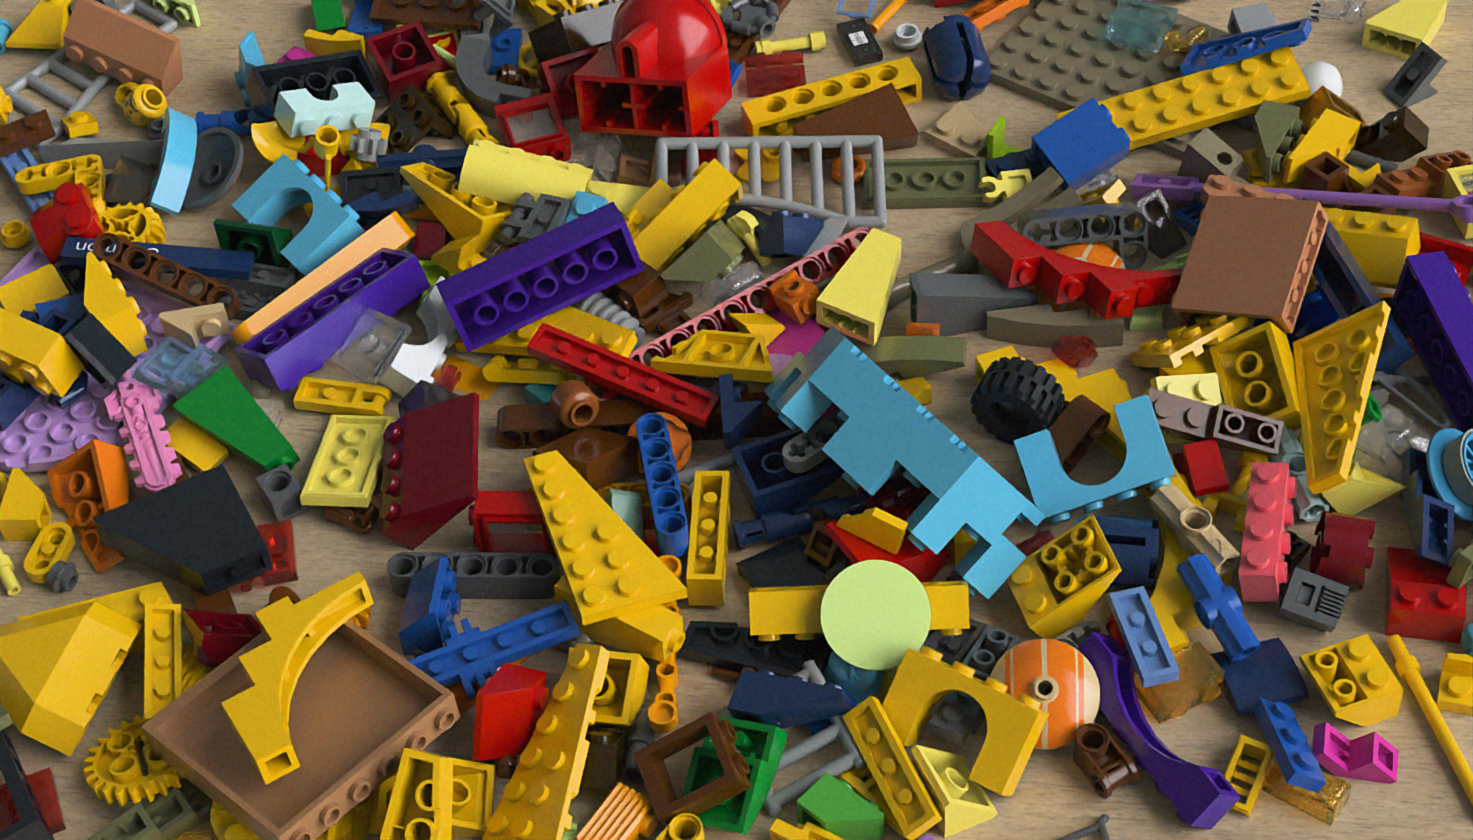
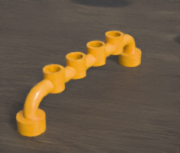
[648,555,682,733]

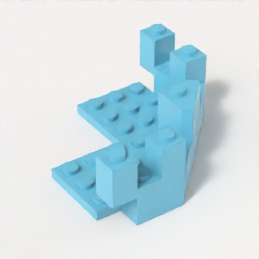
[763,326,1046,599]

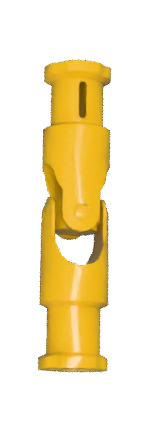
[426,72,499,145]

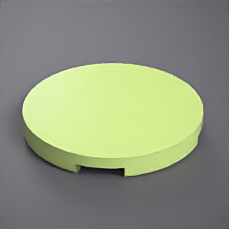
[820,560,931,671]

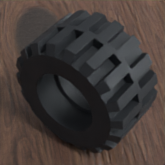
[970,357,1065,445]

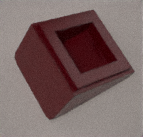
[413,221,451,261]

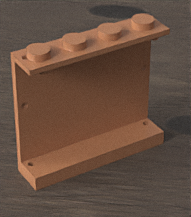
[1171,195,1329,333]

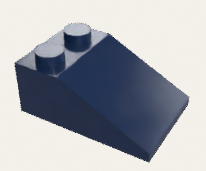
[731,418,845,519]

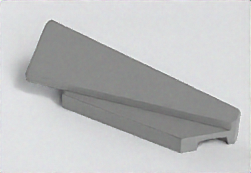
[38,137,164,172]

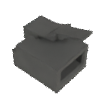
[1276,567,1349,633]

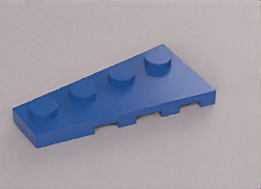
[1180,18,1312,76]

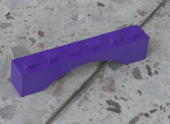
[1077,632,1241,829]

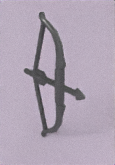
[1328,322,1451,431]

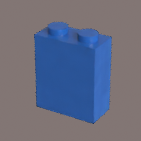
[1031,97,1130,191]

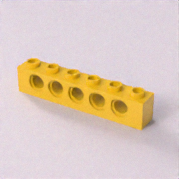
[741,56,922,137]

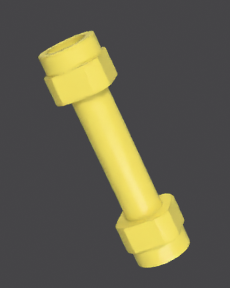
[754,31,826,59]

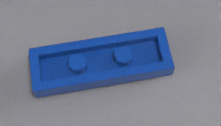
[1252,698,1326,793]

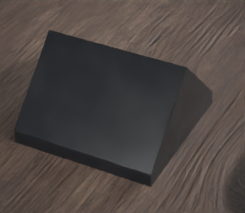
[64,313,138,390]

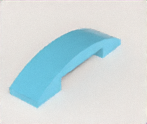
[148,107,197,216]

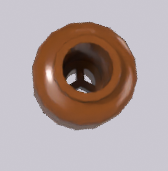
[550,380,599,429]

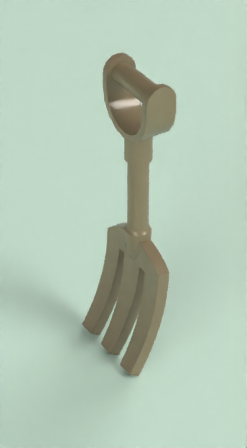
[815,166,1104,342]

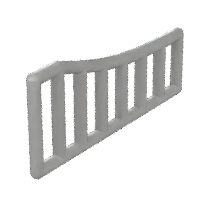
[3,0,178,149]
[655,135,887,229]

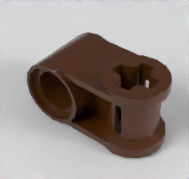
[1074,723,1139,799]

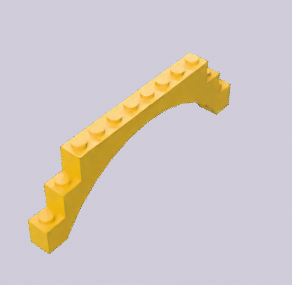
[975,345,1236,666]

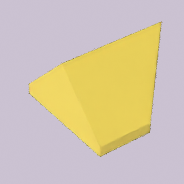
[1321,461,1406,515]

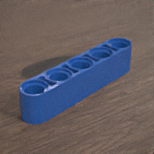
[636,413,689,557]

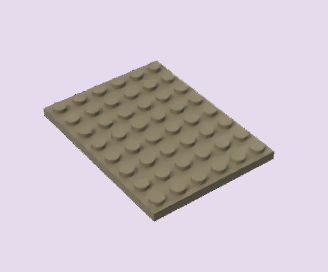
[988,0,1230,160]

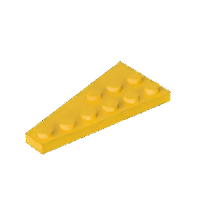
[1129,277,1316,368]
[1293,301,1391,495]
[523,450,687,626]
[481,643,610,840]

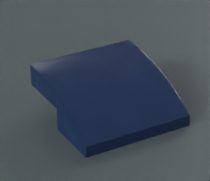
[1210,637,1309,716]

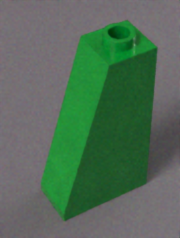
[172,365,300,473]

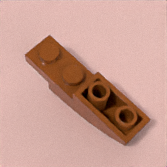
[1372,150,1473,198]

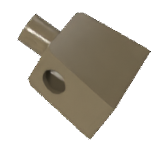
[1177,127,1251,185]

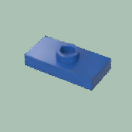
[489,28,523,74]

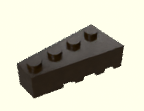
[528,0,624,64]

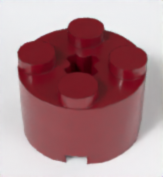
[1309,511,1376,589]

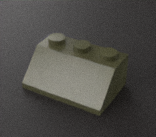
[661,219,746,282]

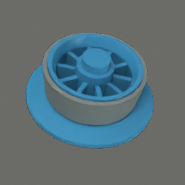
[1426,428,1473,523]

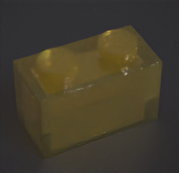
[1135,641,1224,724]

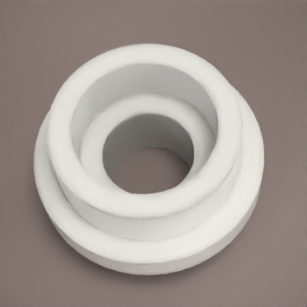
[893,23,922,50]

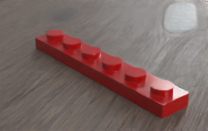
[527,323,720,428]

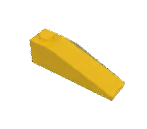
[399,162,513,254]

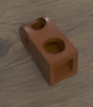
[804,517,845,567]

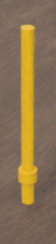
[1386,634,1473,807]

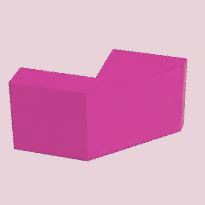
[1312,722,1399,784]

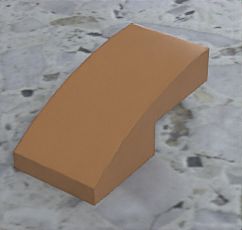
[616,153,683,187]

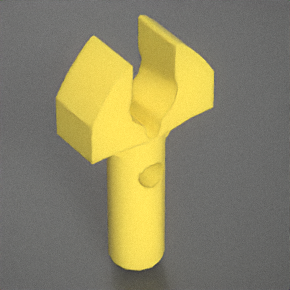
[727,210,772,267]

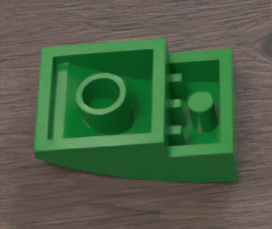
[682,715,788,835]

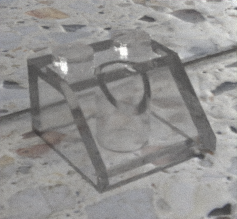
[1351,402,1430,502]

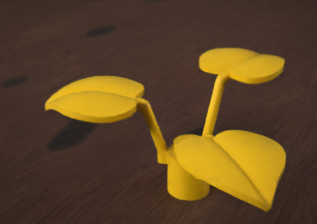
[251,121,390,219]

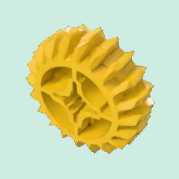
[99,201,166,274]

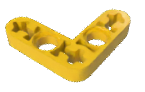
[15,154,106,215]

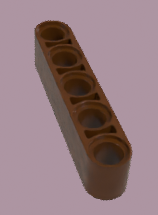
[93,232,241,320]

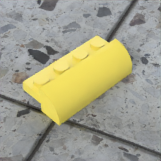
[458,139,594,219]

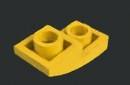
[303,29,366,60]
[165,417,229,473]

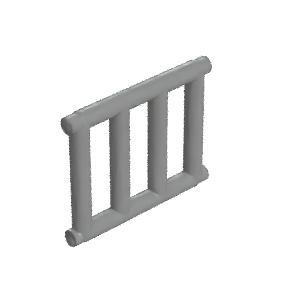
[719,660,867,817]

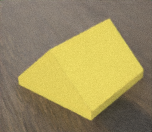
[911,745,998,838]

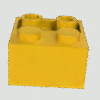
[1300,634,1404,727]

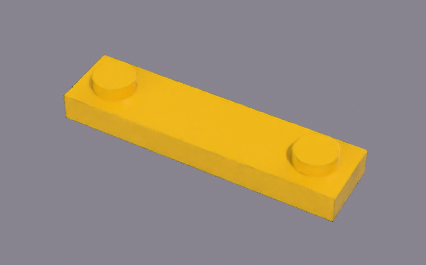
[143,603,182,724]
[842,695,942,840]

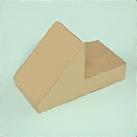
[159,302,230,356]

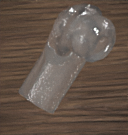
[1088,165,1119,190]

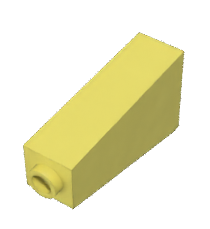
[816,228,902,346]

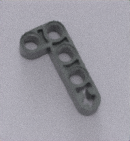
[1017,202,1148,269]

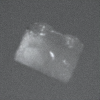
[569,132,623,183]

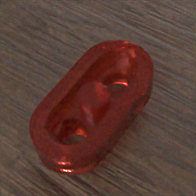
[1051,335,1098,368]

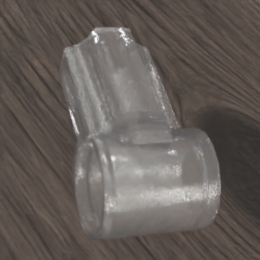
[696,261,764,314]

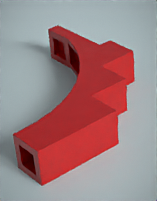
[970,220,1181,320]

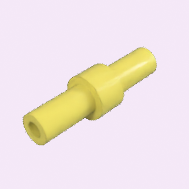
[0,547,21,596]

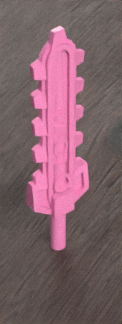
[104,368,182,493]

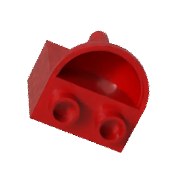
[574,0,732,137]

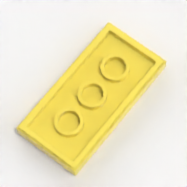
[300,415,396,507]

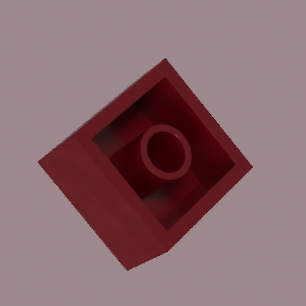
[365,20,443,103]

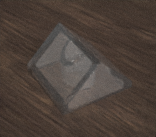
[329,306,413,385]

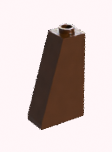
[793,83,919,162]

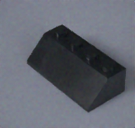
[245,49,382,118]

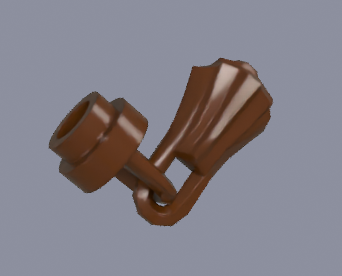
[496,64,546,97]
[323,493,382,534]

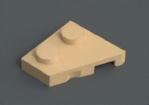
[925,101,987,158]

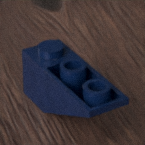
[727,669,853,729]

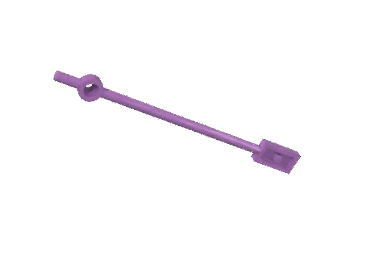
[1130,173,1473,223]

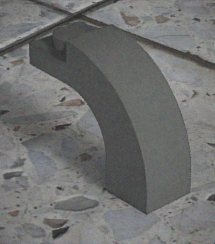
[456,36,533,119]

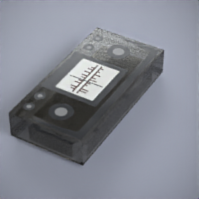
[837,18,883,67]

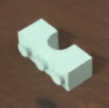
[274,82,376,138]

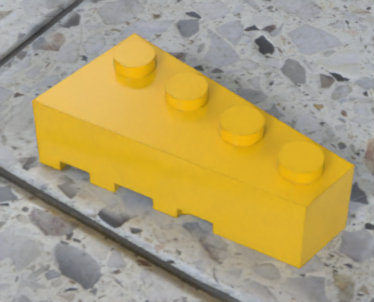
[631,158,744,274]

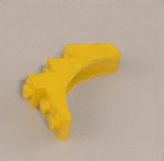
[221,571,374,785]

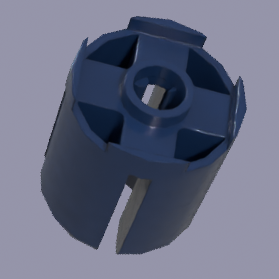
[921,15,991,101]
[1074,514,1159,591]

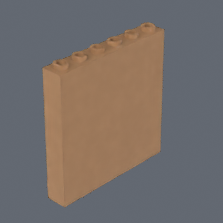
[141,593,461,840]

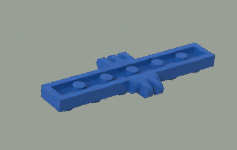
[408,600,580,699]

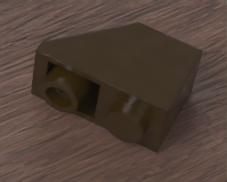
[1354,105,1429,162]
[579,725,628,789]

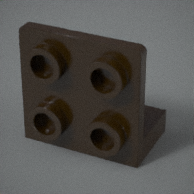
[374,84,458,154]

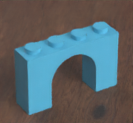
[232,153,365,276]
[1014,394,1177,525]

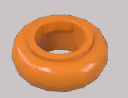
[830,155,866,184]

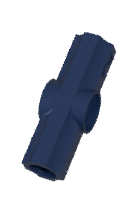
[377,144,468,179]

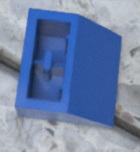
[398,556,461,655]

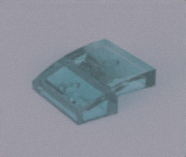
[1102,0,1178,53]
[133,335,228,397]

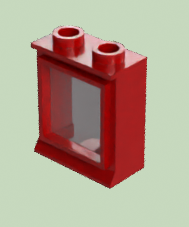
[494,92,572,162]
[468,491,558,560]

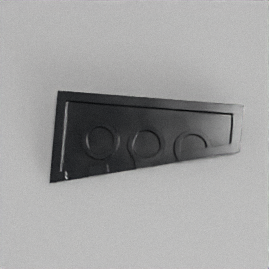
[679,621,833,678]

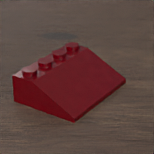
[379,392,479,550]

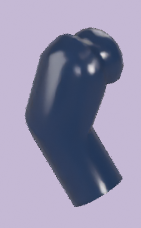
[53,370,89,410]

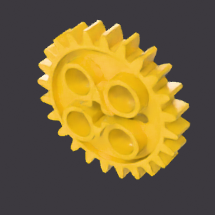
[83,715,185,807]

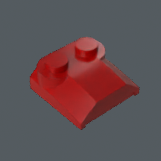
[30,182,106,265]

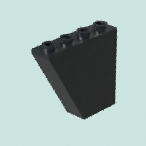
[93,464,274,597]

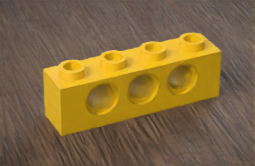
[686,470,732,606]

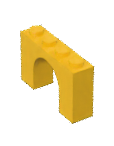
[882,645,1049,796]

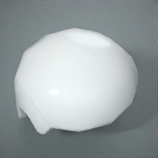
[1301,61,1343,98]

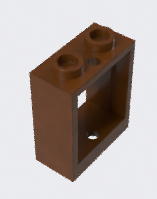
[633,712,751,825]

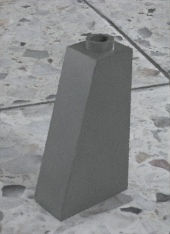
[909,272,1036,337]

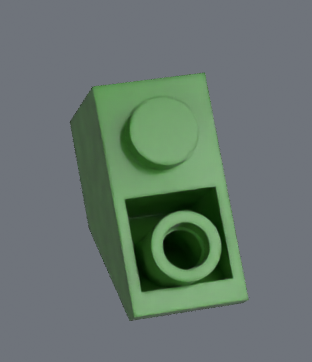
[796,772,885,840]

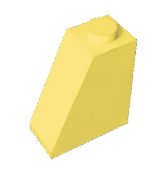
[1362,0,1447,60]

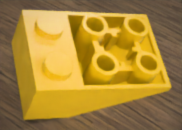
[84,251,148,357]
[1006,514,1122,639]

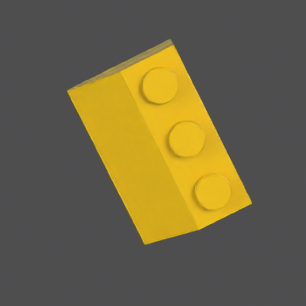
[1311,207,1421,289]
[1209,321,1301,430]

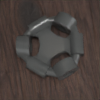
[721,0,779,38]

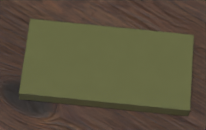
[863,157,987,210]

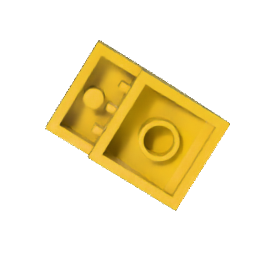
[369,756,495,838]

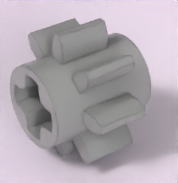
[349,127,387,162]

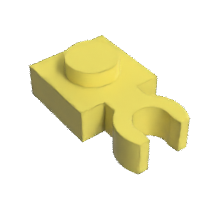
[978,169,1033,203]

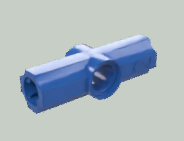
[1176,553,1261,662]

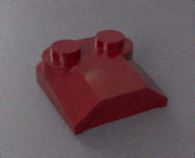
[181,608,262,667]

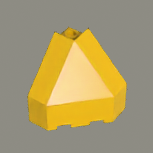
[0,601,143,757]

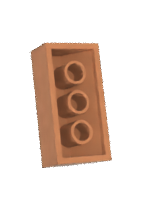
[63,0,183,98]

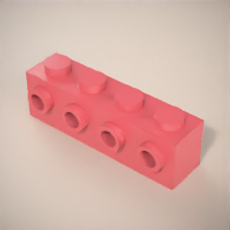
[1238,462,1297,602]

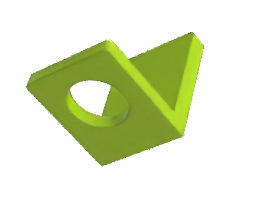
[984,116,1023,160]

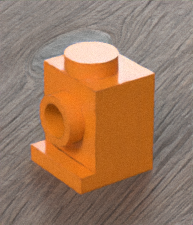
[768,268,820,325]

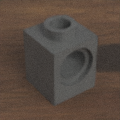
[255,463,309,525]

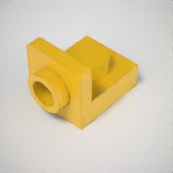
[1436,652,1473,716]

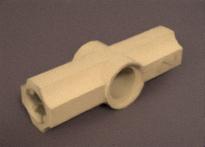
[1150,483,1241,577]

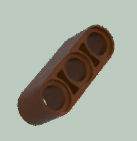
[1021,394,1111,475]

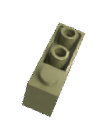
[1252,100,1303,184]

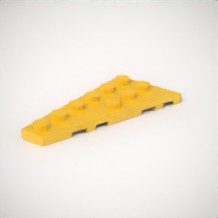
[454,306,638,358]

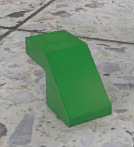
[311,0,346,32]

